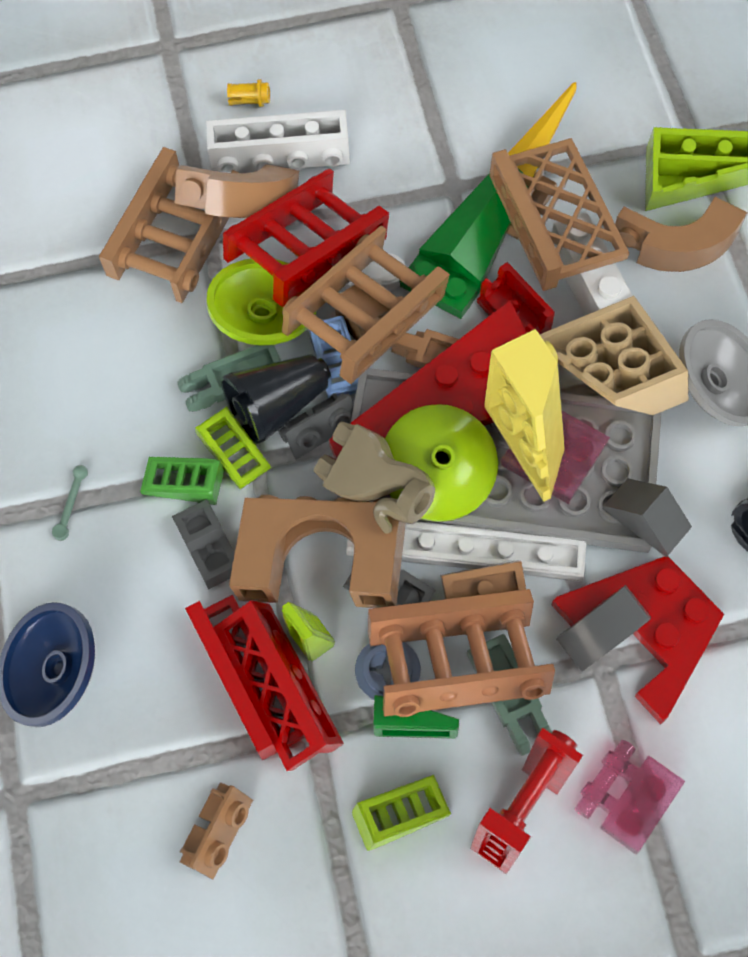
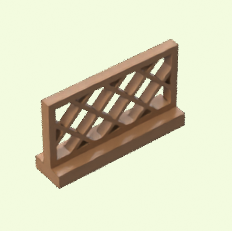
[489,138,629,291]

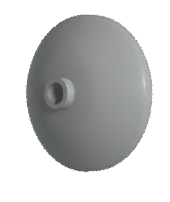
[679,319,748,427]

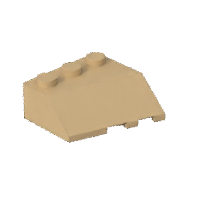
[539,296,689,415]

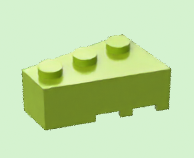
[645,127,748,211]

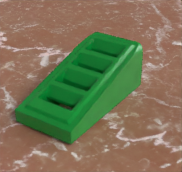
[373,695,459,739]

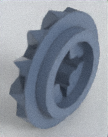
[355,642,421,700]

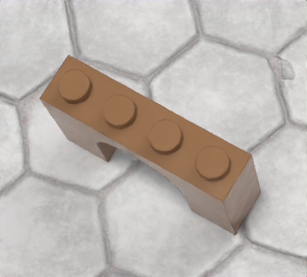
[229,495,406,608]

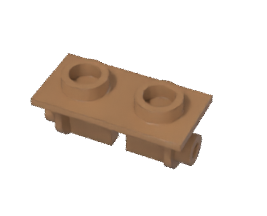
[179,782,253,880]

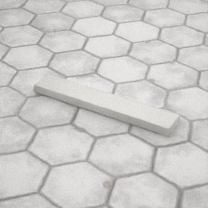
[346,521,586,581]

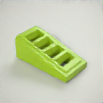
[195,406,271,490]
[282,602,335,662]
[352,774,451,851]

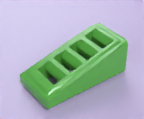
[140,457,224,505]

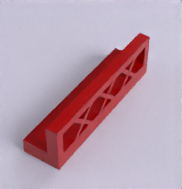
[185,594,305,761]
[213,600,344,771]

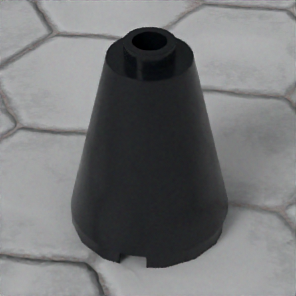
[221,354,331,445]

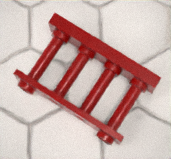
[223,168,389,308]
[470,728,583,874]

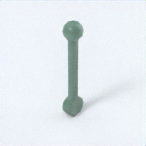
[52,465,88,541]

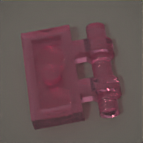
[574,739,685,855]

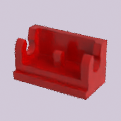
[477,262,555,334]

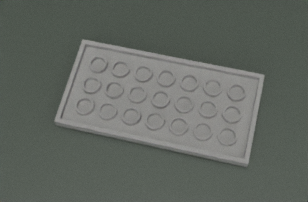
[337,368,662,553]

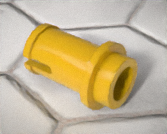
[227,79,270,107]

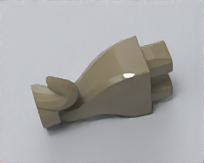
[313,421,435,534]

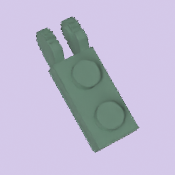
[177,345,281,412]
[467,634,552,756]

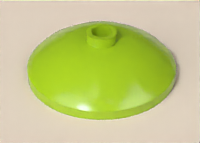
[207,258,317,345]
[385,404,498,522]

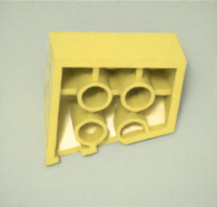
[484,329,565,502]

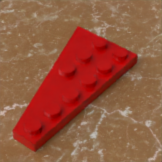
[329,300,527,459]

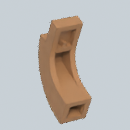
[174,164,299,218]
[615,197,748,272]

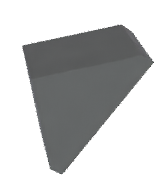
[602,478,692,558]

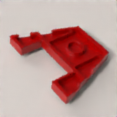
[551,556,725,725]

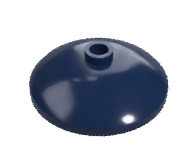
[0,602,95,727]

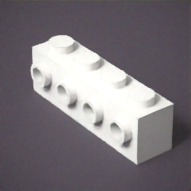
[206,109,350,173]

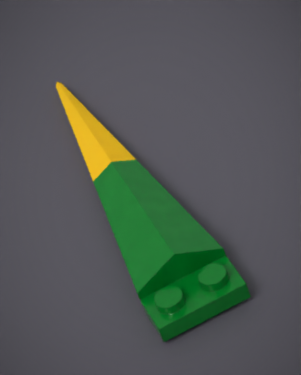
[400,82,577,319]

